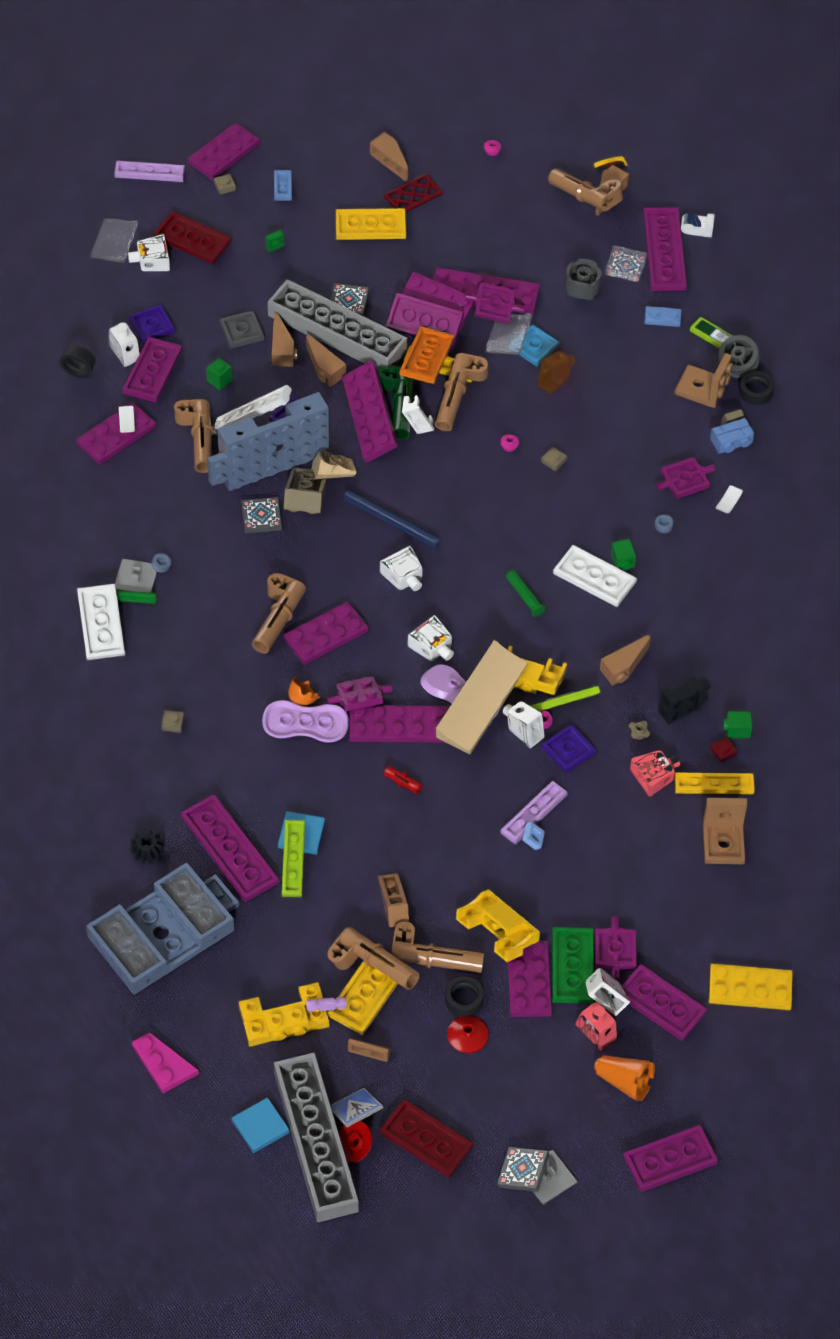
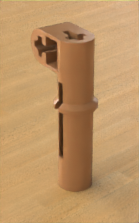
[548,169,623,211]
[435,353,489,431]
[174,399,214,473]
[252,573,306,654]
[391,922,484,973]
[328,927,419,990]

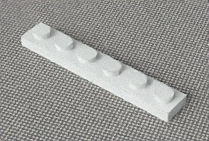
[213,385,292,435]

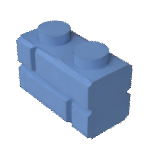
[710,418,754,454]

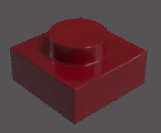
[710,737,738,763]

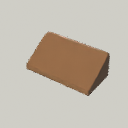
[348,1038,392,1062]

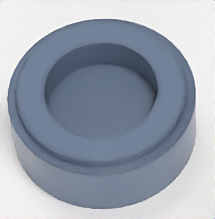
[655,514,674,533]
[152,553,171,573]

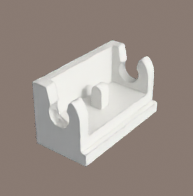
[402,395,434,434]

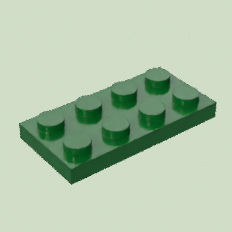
[552,927,594,1004]

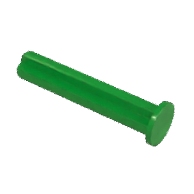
[506,570,545,617]
[116,590,157,604]

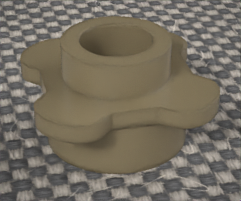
[629,721,650,740]

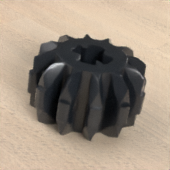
[130,830,164,864]

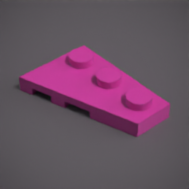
[132,1033,199,1094]

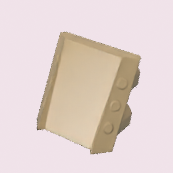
[311,450,357,479]

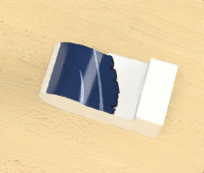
[681,213,714,237]

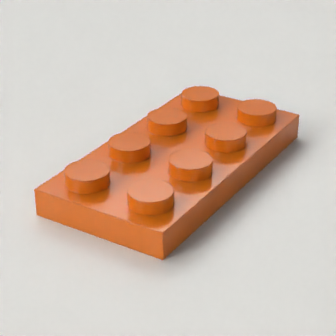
[400,326,455,384]

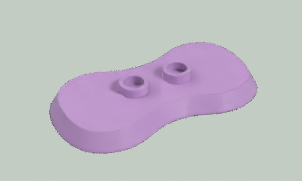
[420,665,500,719]
[262,700,349,743]

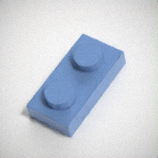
[274,170,292,201]
[645,306,681,327]

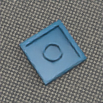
[510,324,560,367]
[278,811,325,855]
[231,1098,289,1154]

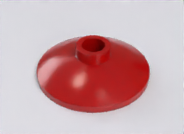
[447,1016,489,1053]
[338,1121,373,1163]

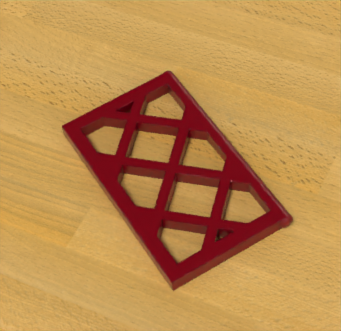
[383,173,443,213]

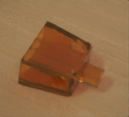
[537,351,575,394]

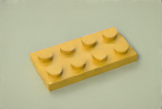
[336,208,406,240]
[328,952,398,1035]
[709,964,792,1010]

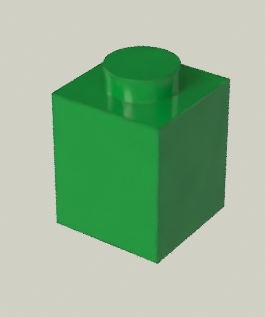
[206,358,232,391]
[610,539,636,570]
[723,711,752,738]

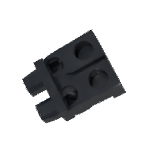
[658,676,711,724]

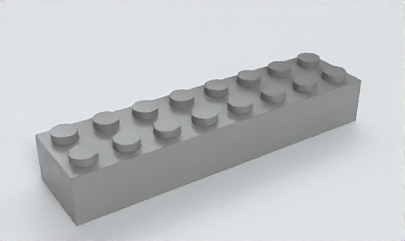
[268,279,407,370]
[274,1053,359,1223]

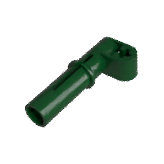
[378,366,415,440]

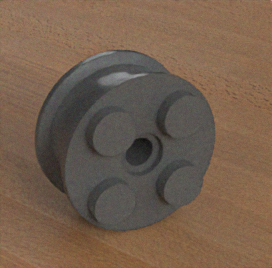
[719,335,759,378]

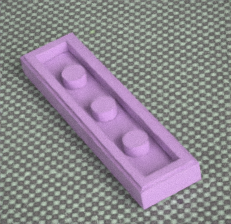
[115,161,185,182]
[501,781,567,845]

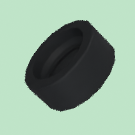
[59,345,96,378]
[739,371,774,405]
[445,976,484,1017]

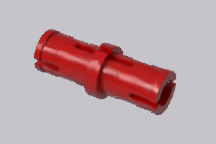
[384,765,423,795]

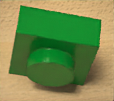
[265,230,284,252]

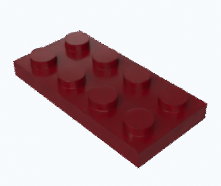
[153,211,231,264]
[380,1099,473,1178]

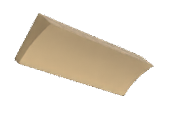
[436,640,528,754]

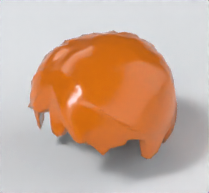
[288,677,320,706]

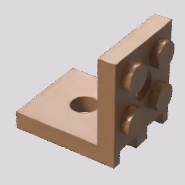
[675,353,733,408]
[702,798,747,864]

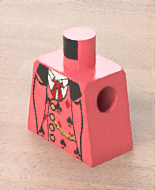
[630,750,680,797]
[576,1002,617,1052]

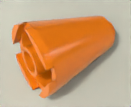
[594,1055,655,1101]

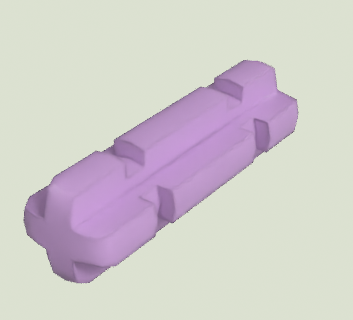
[306,997,347,1012]

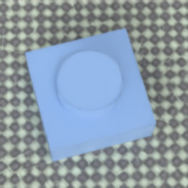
[522,822,545,850]

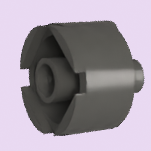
[565,258,602,300]

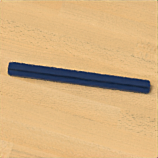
[344,490,440,548]

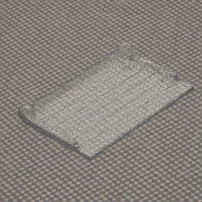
[90,218,138,263]
[485,313,532,355]

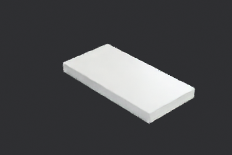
[553,545,637,607]
[77,584,125,660]

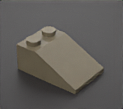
[284,467,328,514]

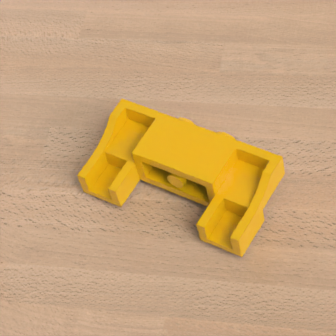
[496,641,567,696]
[456,889,540,962]
[239,982,329,1047]

